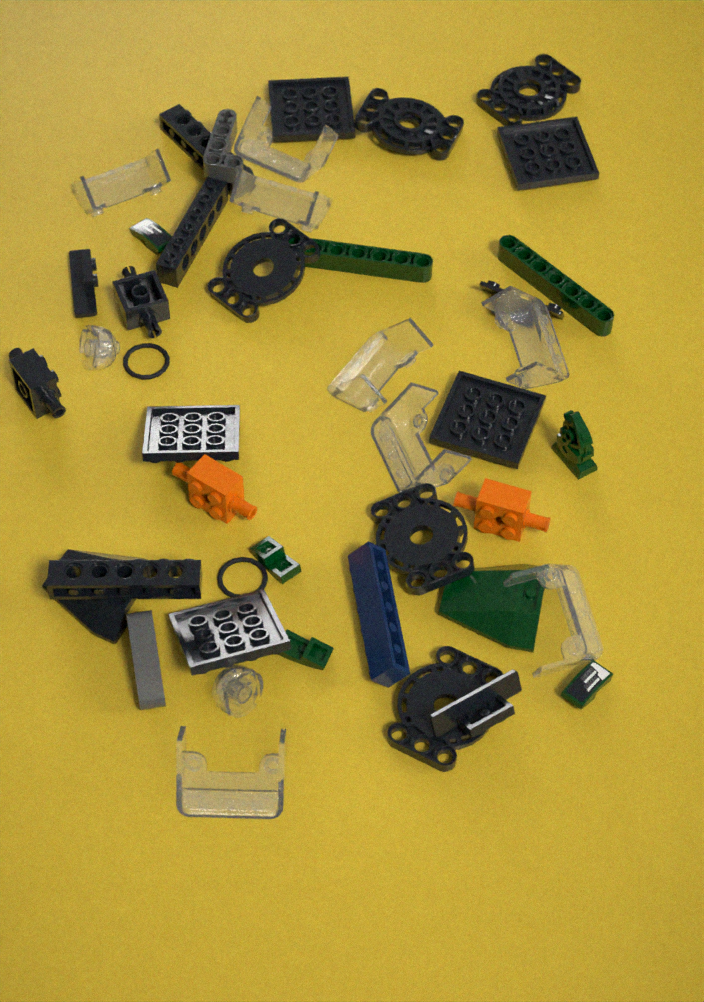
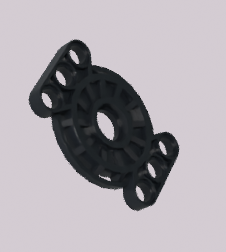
[476,54,581,126]
[354,88,464,160]
[208,218,321,323]
[371,483,475,596]
[387,646,503,772]

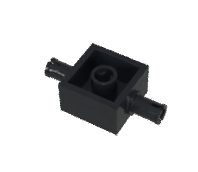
[112,266,170,338]
[9,348,66,419]

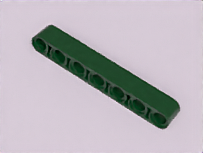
[498,235,614,337]
[289,237,433,283]

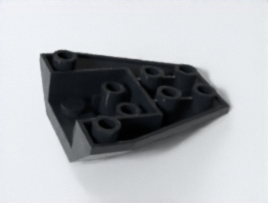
[42,549,153,644]

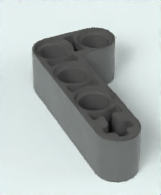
[203,109,244,184]
[126,610,166,710]

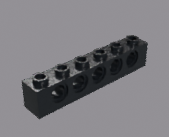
[159,104,254,198]
[156,177,228,288]
[47,558,202,599]

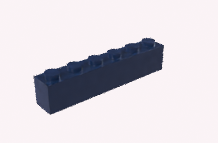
[348,541,410,688]

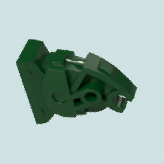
[551,410,598,480]

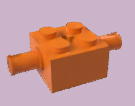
[172,454,258,524]
[453,478,551,542]

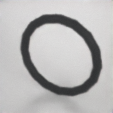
[123,343,170,380]
[217,557,268,597]

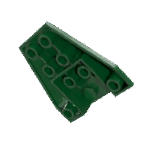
[439,564,548,652]

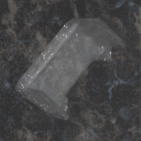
[234,96,339,183]
[70,149,171,217]
[229,169,333,233]
[481,286,569,389]
[327,318,434,412]
[371,382,472,493]
[503,564,603,678]
[176,726,286,819]

